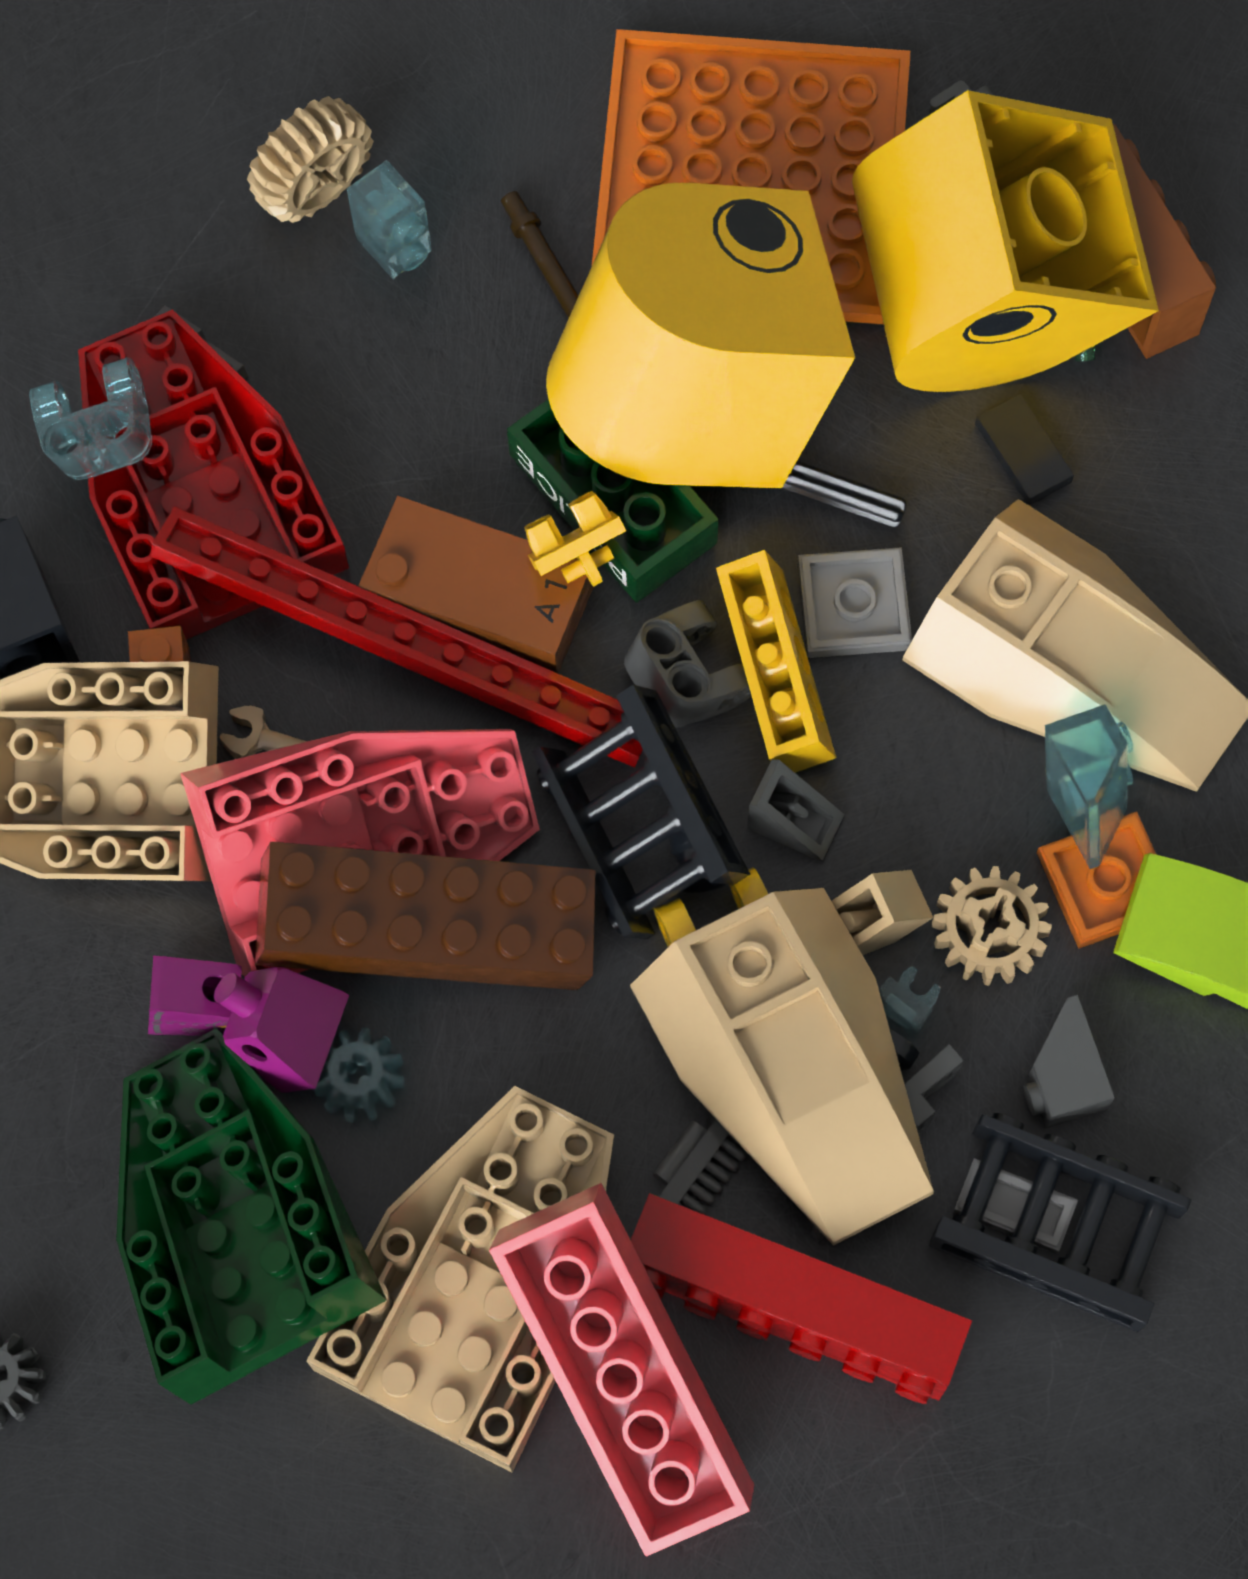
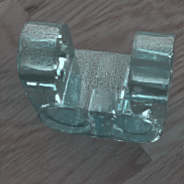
[29,357,152,480]

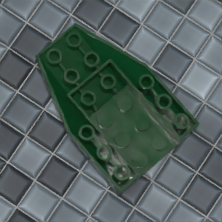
[116,1028,387,1405]

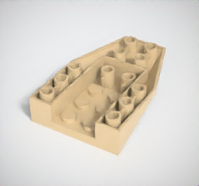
[0,661,219,881]
[307,1086,614,1473]

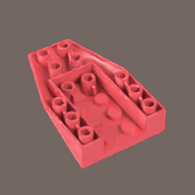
[180,729,540,977]

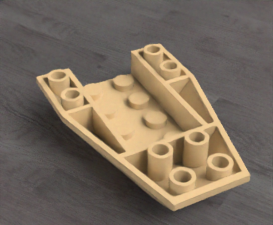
[902,499,1248,792]
[630,888,934,1246]

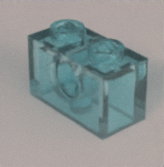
[347,160,432,279]

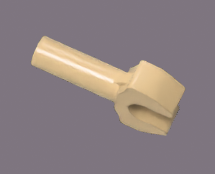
[220,705,307,759]

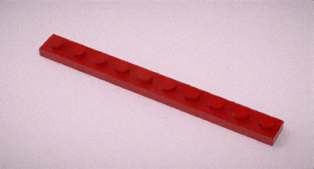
[150,506,643,768]

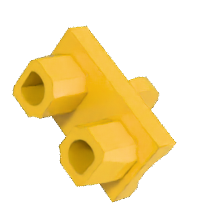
[524,491,626,587]

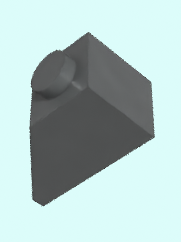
[1023,995,1115,1129]

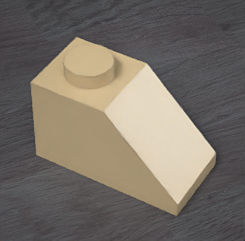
[832,870,933,955]

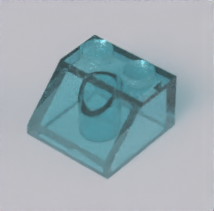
[1045,704,1133,869]

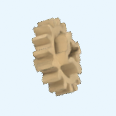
[932,866,1052,986]

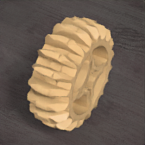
[247,96,374,223]

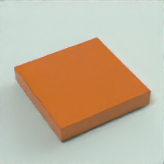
[1037,811,1157,949]

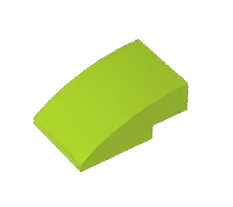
[1113,853,1248,1009]

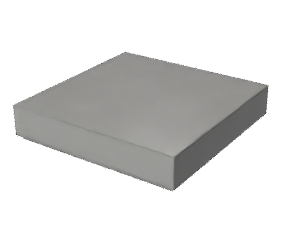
[798,547,912,658]

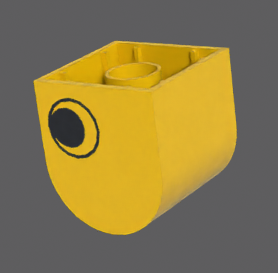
[852,90,1159,392]
[546,183,855,488]

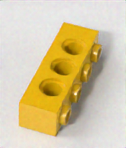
[716,550,837,773]

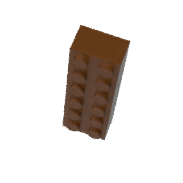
[255,841,595,990]

